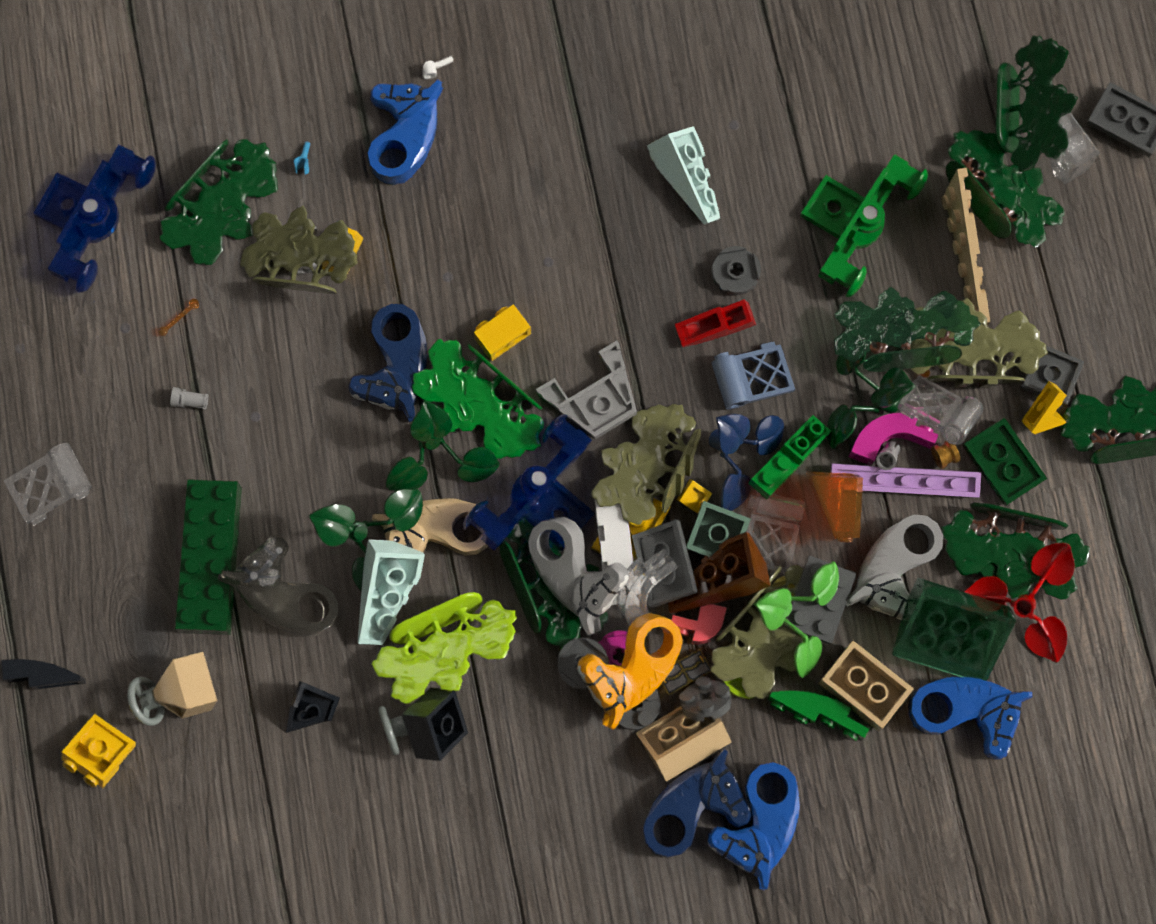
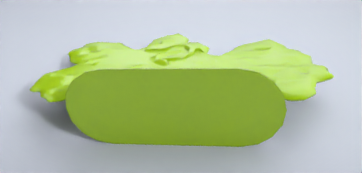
[372,592,516,703]

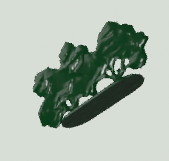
[996,35,1078,172]
[160,139,278,265]
[499,509,609,649]

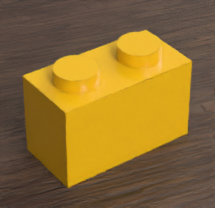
[474,304,531,361]

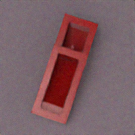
[675,299,756,347]

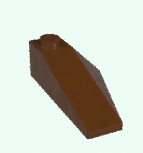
[668,531,771,614]

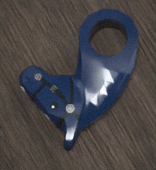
[348,304,428,422]
[643,749,752,858]

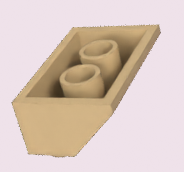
[636,706,731,782]

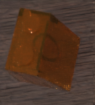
[807,471,863,542]

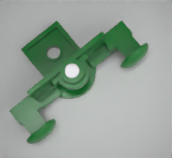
[800,154,928,298]

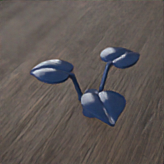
[709,414,784,511]

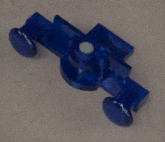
[34,144,156,293]
[463,414,595,551]

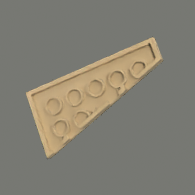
[942,168,990,326]

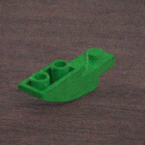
[748,415,831,500]
[768,691,869,741]

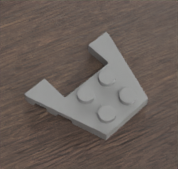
[536,341,637,439]

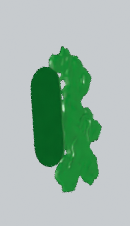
[412,339,544,459]

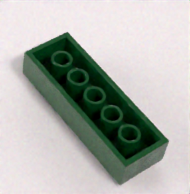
[175,479,242,635]

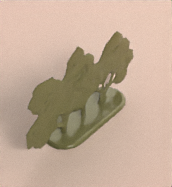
[240,205,358,294]
[711,565,803,699]

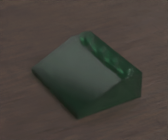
[892,577,1016,681]

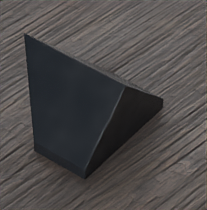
[286,681,340,733]

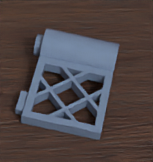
[711,342,795,410]

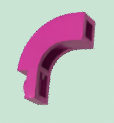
[848,413,938,466]

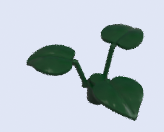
[827,336,916,449]
[385,400,500,491]
[309,489,423,592]

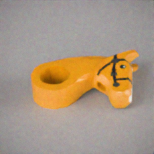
[577,613,682,730]

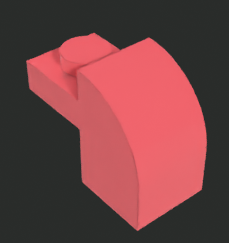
[671,604,727,645]

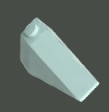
[647,126,720,225]
[357,539,425,645]

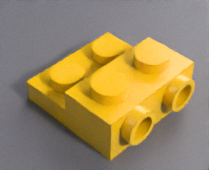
[61,714,136,788]

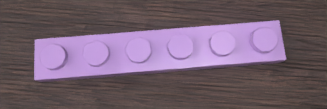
[830,463,981,497]

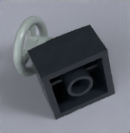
[378,687,468,761]

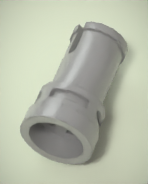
[170,387,208,410]
[876,441,900,470]

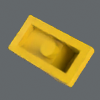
[1021,381,1067,434]

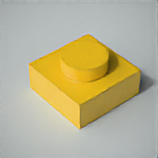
[677,479,712,514]

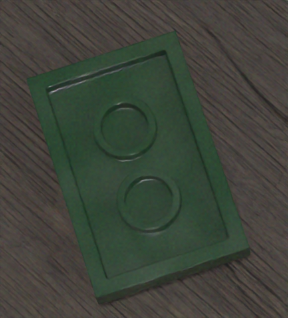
[963,418,1048,507]

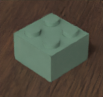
[686,501,751,557]

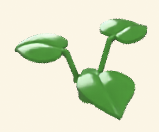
[755,561,839,678]

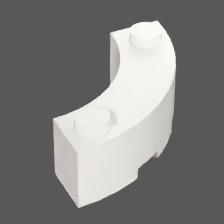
[595,499,640,605]

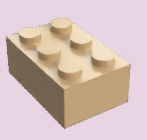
[818,641,914,731]

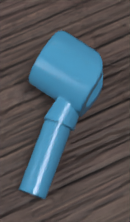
[294,142,310,174]

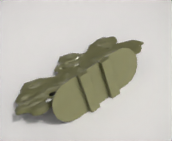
[902,298,1048,388]
[592,404,701,525]

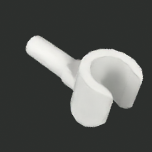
[422,56,453,79]

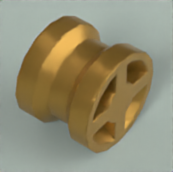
[931,439,960,469]

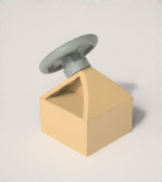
[127,652,217,726]

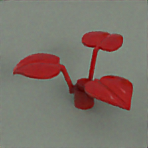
[962,543,1075,663]

